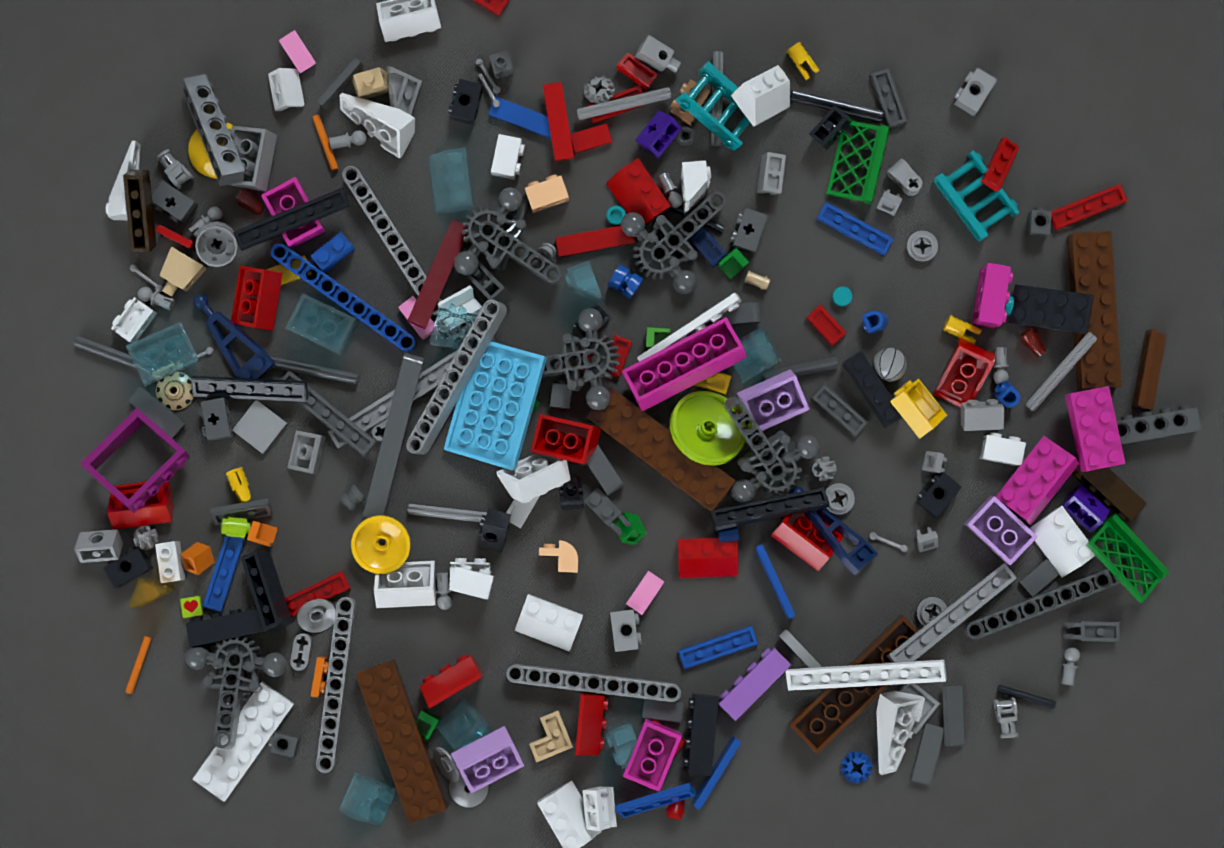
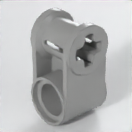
[886,158,923,196]

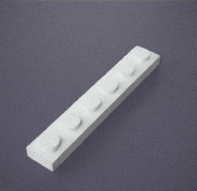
[637,293,742,362]

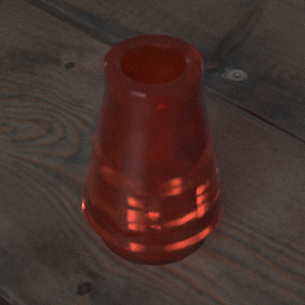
[235,188,265,215]
[1020,328,1047,358]

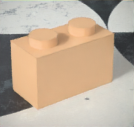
[525,175,569,213]

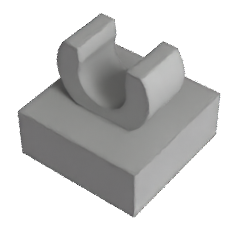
[877,189,902,216]
[922,451,947,473]
[917,527,938,552]

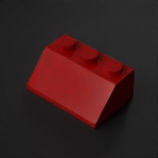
[606,158,671,226]
[231,265,283,331]
[530,414,601,465]
[107,481,173,530]
[771,512,843,571]
[677,538,738,578]
[420,654,484,708]
[575,692,608,756]

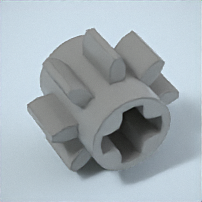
[812,457,837,481]
[133,526,158,550]

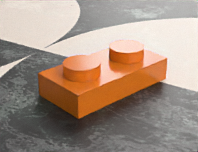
[310,656,329,698]

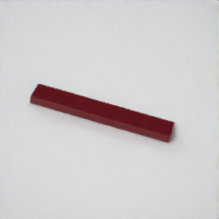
[407,219,468,330]

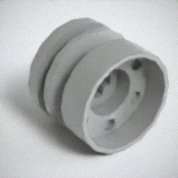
[195,221,237,267]

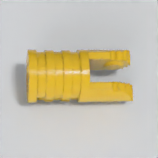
[786,42,819,80]
[943,315,982,344]
[226,467,251,503]

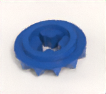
[841,751,873,783]

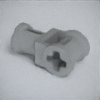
[155,149,194,190]
[994,697,1018,738]

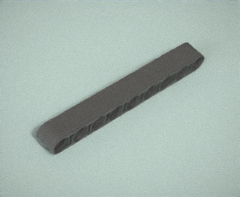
[362,353,424,521]
[963,564,1129,639]

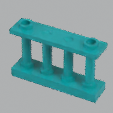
[676,61,750,151]
[933,150,1020,242]

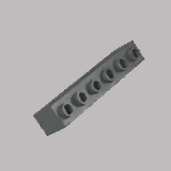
[182,74,246,186]
[1117,405,1202,444]

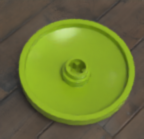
[670,391,746,466]

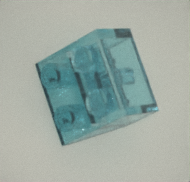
[605,719,637,769]
[339,773,397,826]

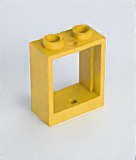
[890,378,947,439]

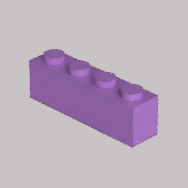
[718,647,791,721]

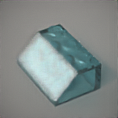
[428,148,474,214]

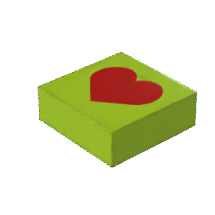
[180,596,204,618]

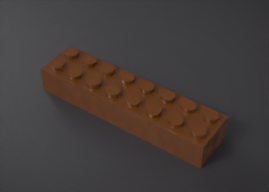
[1067,231,1122,390]
[586,387,736,511]
[788,615,918,754]
[355,659,448,824]

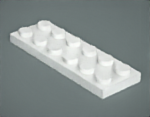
[193,681,294,802]

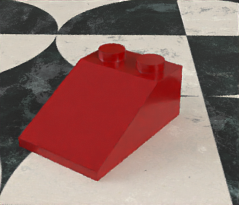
[933,338,995,407]

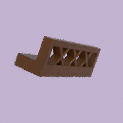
[1132,329,1167,411]

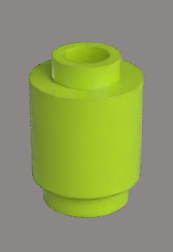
[221,517,250,538]

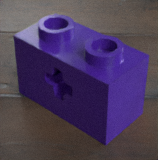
[635,111,682,158]
[1062,484,1110,533]

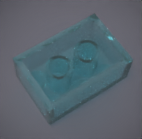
[286,293,358,355]
[126,322,199,386]

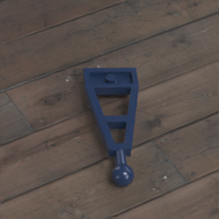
[193,294,276,379]
[790,487,878,575]

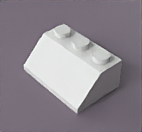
[376,0,441,42]
[731,65,790,127]
[681,161,711,216]
[497,453,571,503]
[1029,506,1096,578]
[374,561,436,608]
[515,594,583,652]
[537,780,602,848]

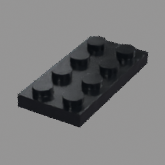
[1008,284,1094,334]

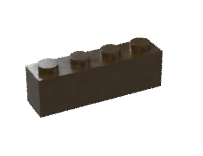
[123,170,157,252]
[1072,459,1147,521]

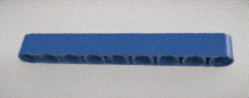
[271,243,417,352]

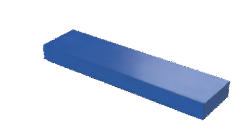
[488,96,551,139]
[816,202,894,256]
[202,535,246,612]
[754,544,796,619]
[678,625,758,669]
[691,735,741,810]
[615,783,696,818]

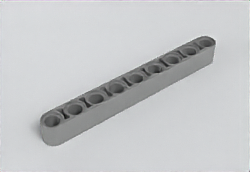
[342,166,442,316]
[406,300,507,455]
[316,597,357,773]
[506,664,681,702]

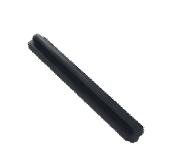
[790,90,884,122]

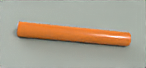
[312,114,339,171]
[125,636,152,694]

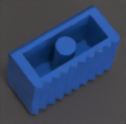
[311,232,355,273]

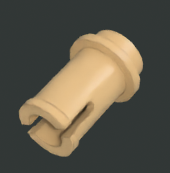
[745,271,770,290]

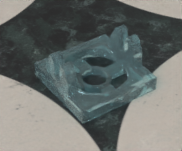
[430,303,478,349]

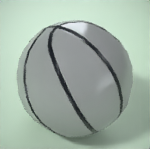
[872,348,907,382]

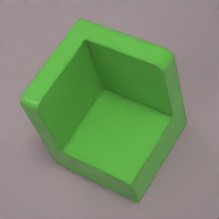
[646,327,670,349]

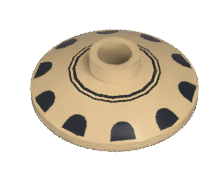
[156,372,194,410]

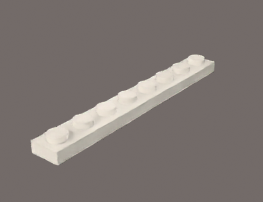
[786,660,947,691]

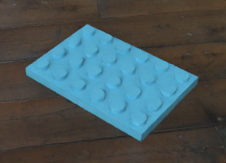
[443,340,547,471]

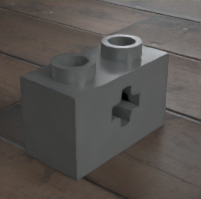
[152,180,198,224]
[730,208,768,254]
[199,397,234,441]

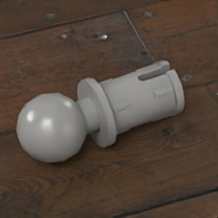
[329,130,367,150]
[657,173,683,208]
[189,207,223,238]
[137,287,175,311]
[993,347,1009,384]
[436,572,452,610]
[1061,648,1080,686]

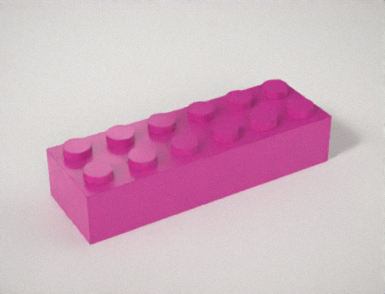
[622,317,747,411]

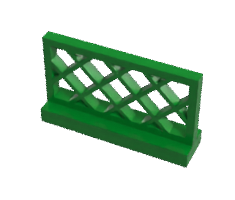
[826,121,890,205]
[1086,514,1170,603]

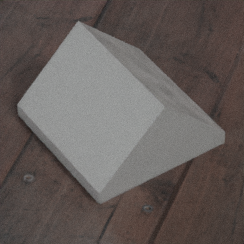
[287,430,326,475]

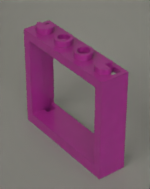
[80,408,190,514]

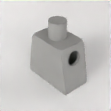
[634,35,681,72]

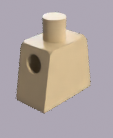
[352,67,389,99]
[160,247,207,297]

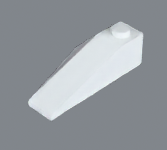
[340,93,415,158]
[106,141,141,221]
[876,691,925,775]

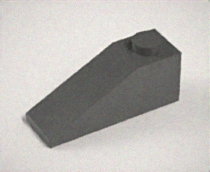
[465,262,513,309]

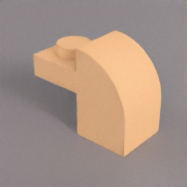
[539,540,578,573]

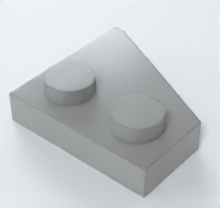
[387,67,422,115]

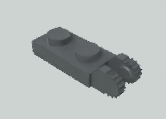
[584,487,631,536]
[1064,621,1120,642]

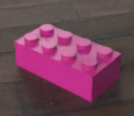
[1065,386,1125,472]
[996,436,1079,525]

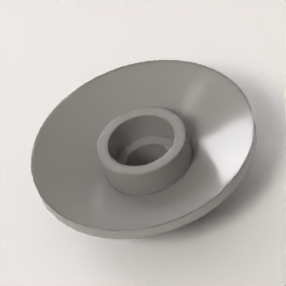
[297,599,336,633]
[433,747,459,783]
[449,770,489,807]

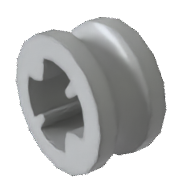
[537,243,556,261]

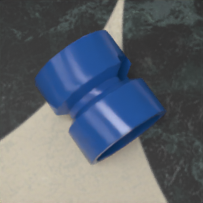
[607,264,644,300]

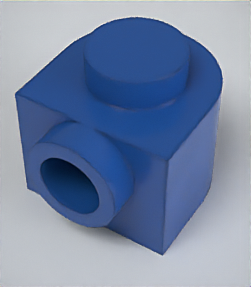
[862,311,888,334]
[994,380,1020,408]

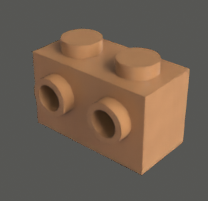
[669,79,710,127]

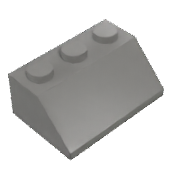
[225,126,277,192]

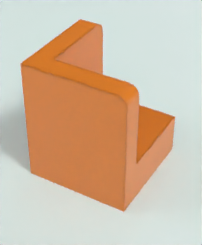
[247,521,278,547]
[180,542,215,575]

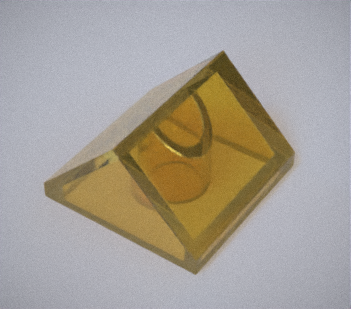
[129,578,175,609]

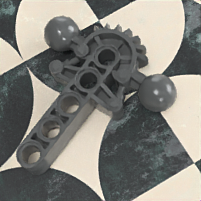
[454,187,561,285]
[621,192,726,295]
[542,308,621,410]
[724,397,820,504]
[185,636,287,750]

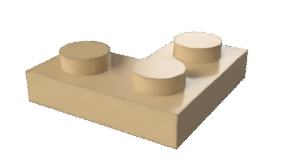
[529,710,573,762]

